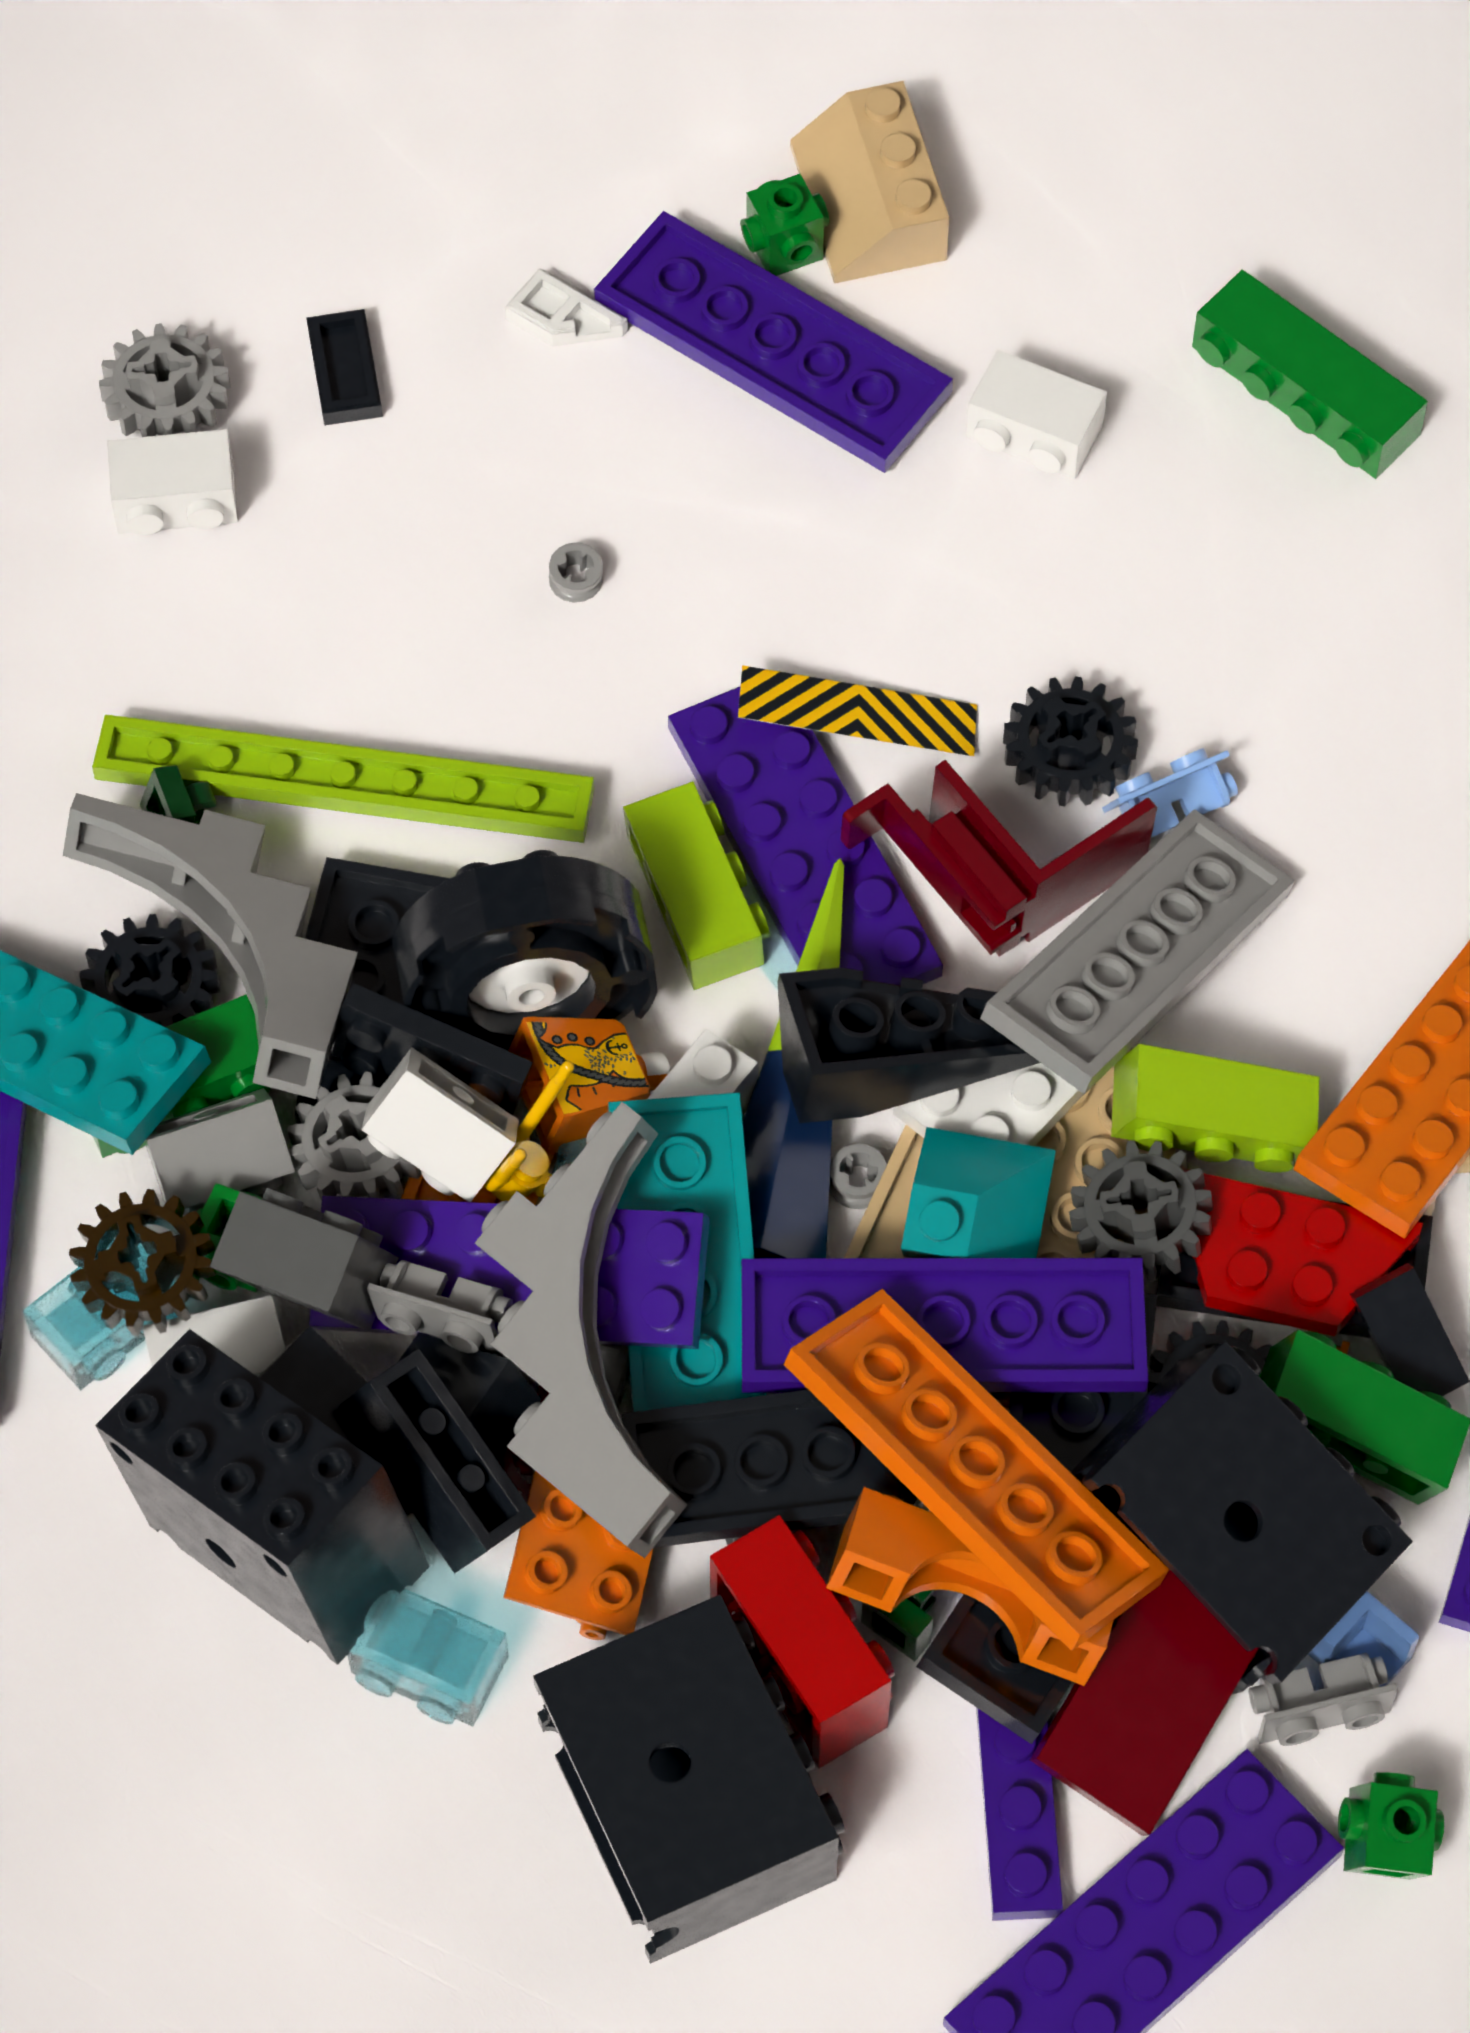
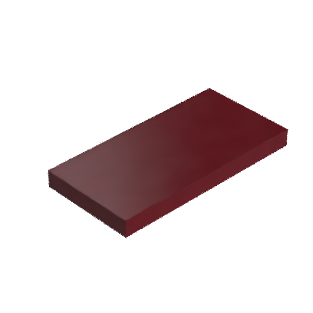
[1030,1552,1258,1836]

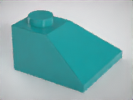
[901,1127,1056,1258]

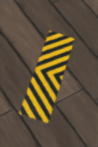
[738,665,977,757]

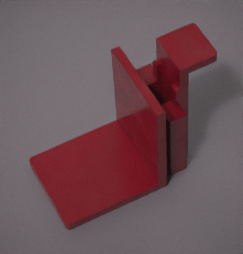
[840,760,1157,957]

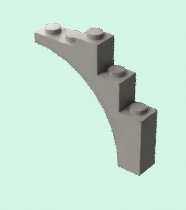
[63,793,358,1099]
[475,1102,687,1558]

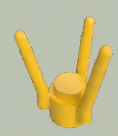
[484,1060,574,1201]

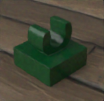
[140,765,217,825]
[861,1590,936,1662]

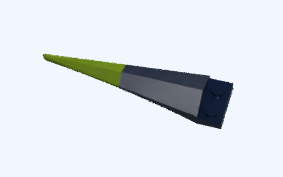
[742,858,844,1259]

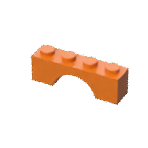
[826,1487,1113,1686]

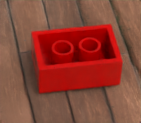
[710,1515,895,1769]

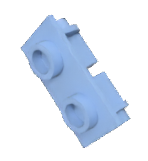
[1102,748,1238,838]

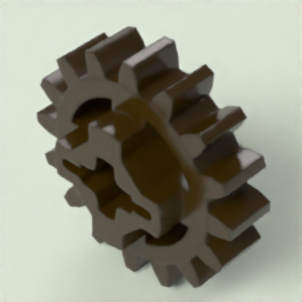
[69,1189,217,1336]

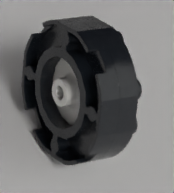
[392,850,658,1051]

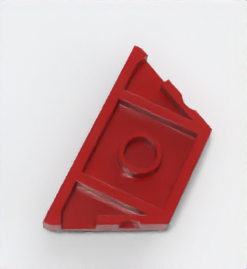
[1186,1169,1423,1337]

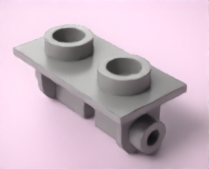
[367,1260,513,1355]
[1248,1653,1398,1746]

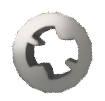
[549,542,603,603]
[829,1144,887,1209]

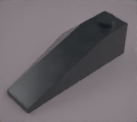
[777,967,1041,1124]

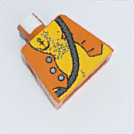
[508,1016,670,1154]

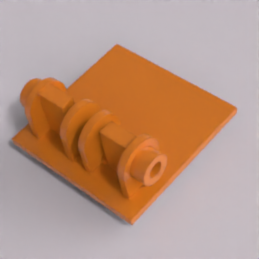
[503,1471,653,1640]

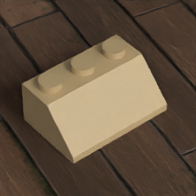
[790,81,949,284]

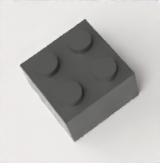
[210,1188,399,1332]

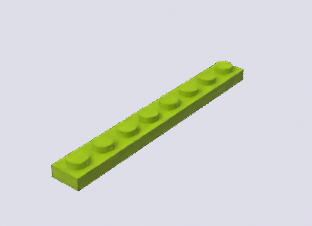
[92,714,594,843]

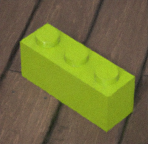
[623,781,770,990]
[1111,1044,1320,1173]

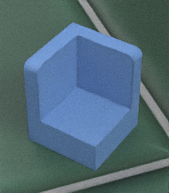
[1308,1591,1419,1687]

